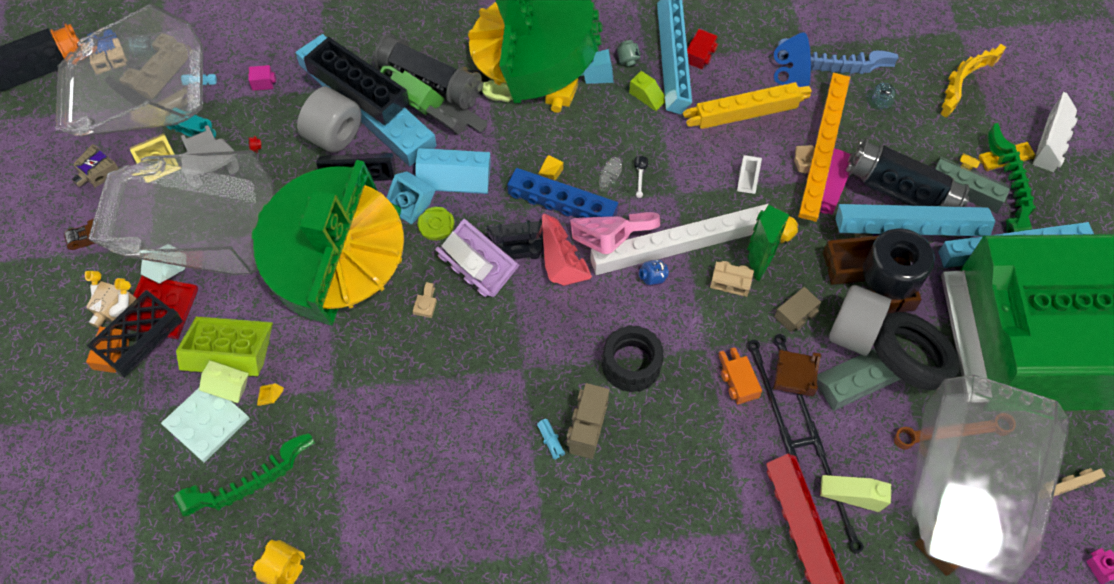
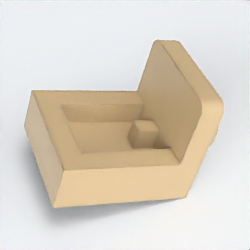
[794,145,814,173]

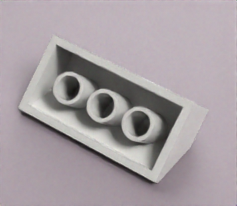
[1033,92,1077,172]

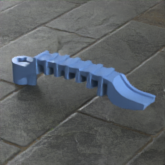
[778,38,899,74]

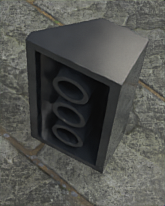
[316,152,395,181]

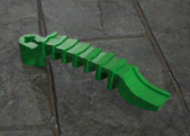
[988,123,1036,233]
[173,433,315,517]

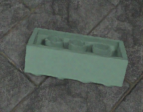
[935,157,1010,214]
[817,349,901,411]

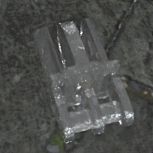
[599,157,622,192]

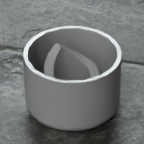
[297,87,361,153]
[829,285,891,357]

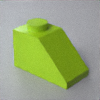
[629,71,665,111]

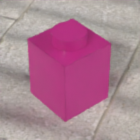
[249,65,276,91]

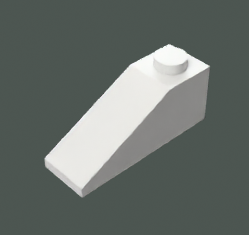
[442,232,494,281]

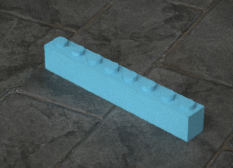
[657,0,692,115]
[835,204,995,236]
[938,222,1093,268]

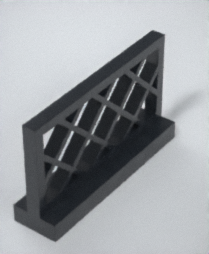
[87,290,183,378]

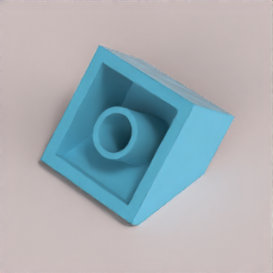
[386,172,436,225]

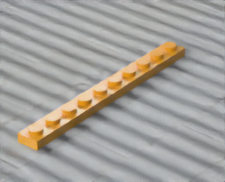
[798,73,850,222]

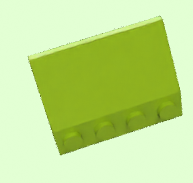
[176,316,273,376]

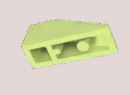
[820,475,891,512]

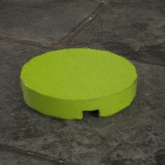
[417,207,455,241]

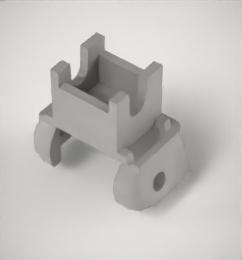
[181,125,240,187]

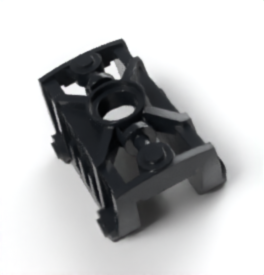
[487,219,543,259]

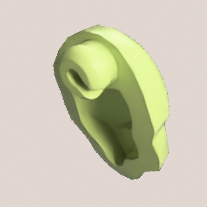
[482,80,513,102]

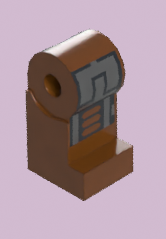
[64,218,104,250]

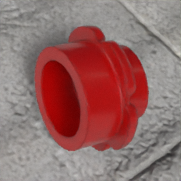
[248,135,261,153]

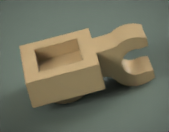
[413,282,437,318]

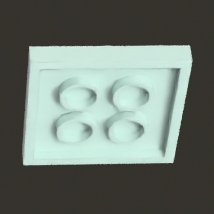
[161,388,250,463]

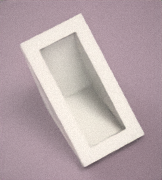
[737,155,762,194]

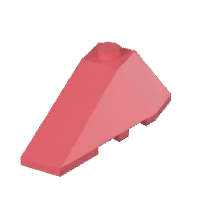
[542,213,592,286]

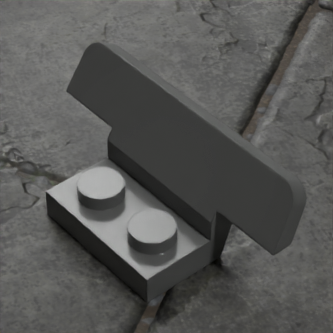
[426,91,487,135]

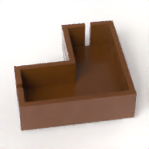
[823,236,922,314]

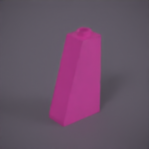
[820,148,851,215]

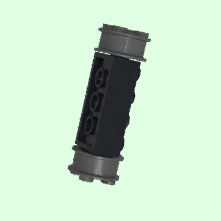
[371,33,484,109]
[846,138,969,207]

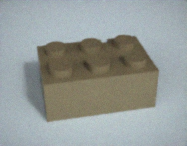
[566,383,610,459]

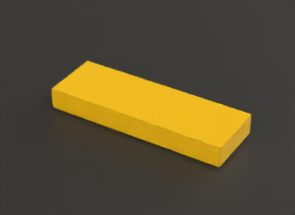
[978,142,1036,171]

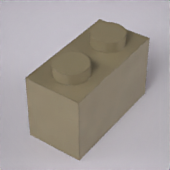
[774,287,821,332]

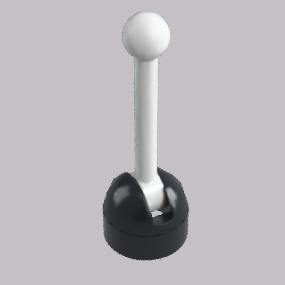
[634,156,648,198]

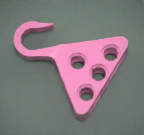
[570,212,660,254]

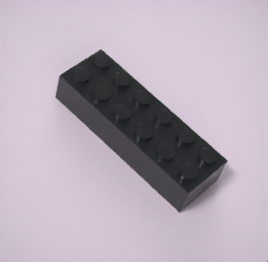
[304,36,409,125]

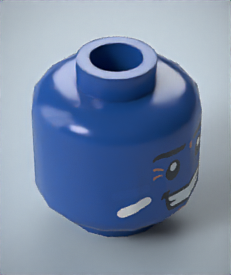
[639,260,669,285]

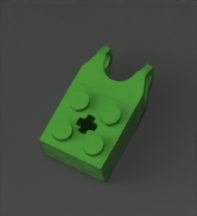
[380,66,445,115]

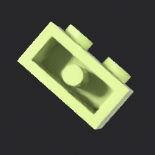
[199,360,249,403]

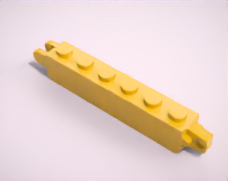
[683,82,812,129]

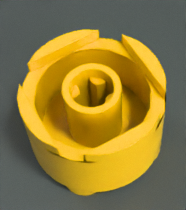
[253,540,305,584]

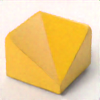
[539,155,563,181]

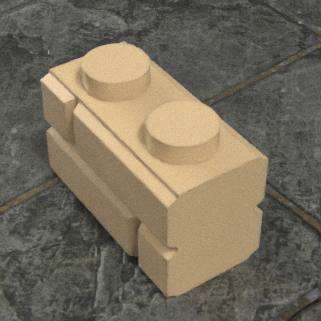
[710,261,754,297]

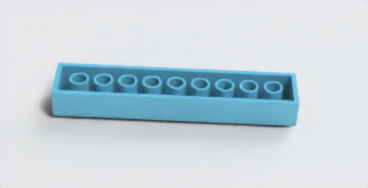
[295,34,437,167]

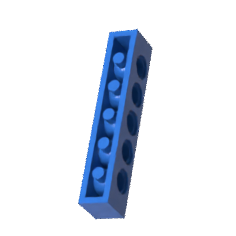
[508,168,619,218]

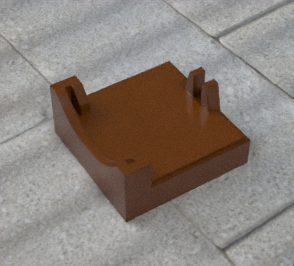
[773,350,821,397]

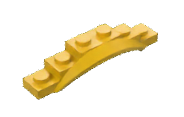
[941,44,1006,118]

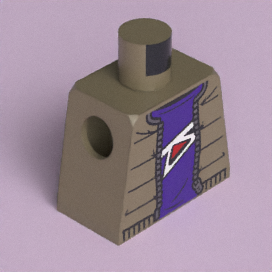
[71,144,120,187]

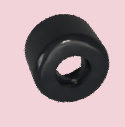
[863,228,935,300]

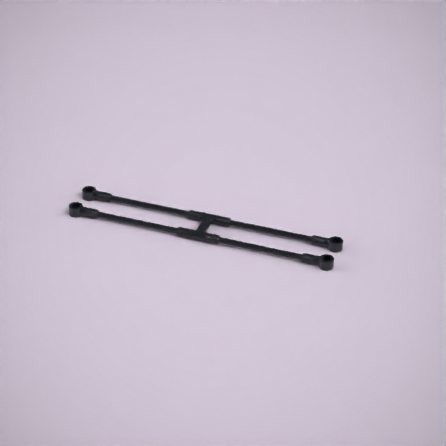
[748,334,864,555]

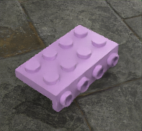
[435,219,520,297]

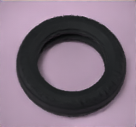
[873,312,960,391]

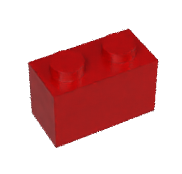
[687,29,718,70]

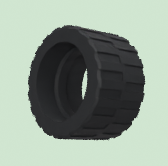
[602,325,664,392]

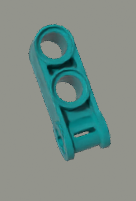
[164,108,216,138]

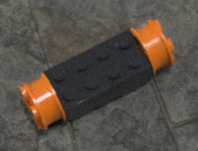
[0,24,87,92]

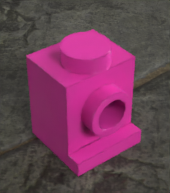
[1086,548,1114,584]

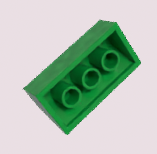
[747,205,789,281]

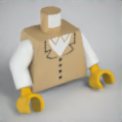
[85,271,136,328]

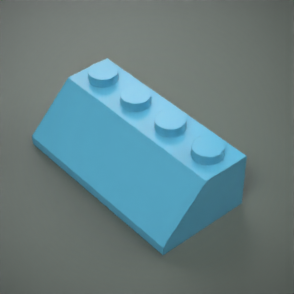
[415,148,491,194]

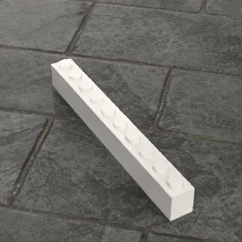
[590,204,768,275]

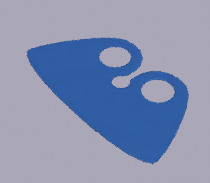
[774,32,811,87]

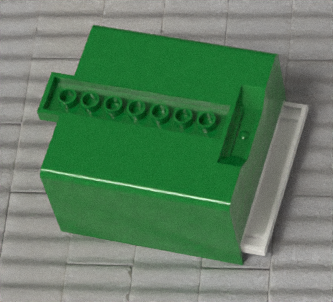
[941,234,1114,412]

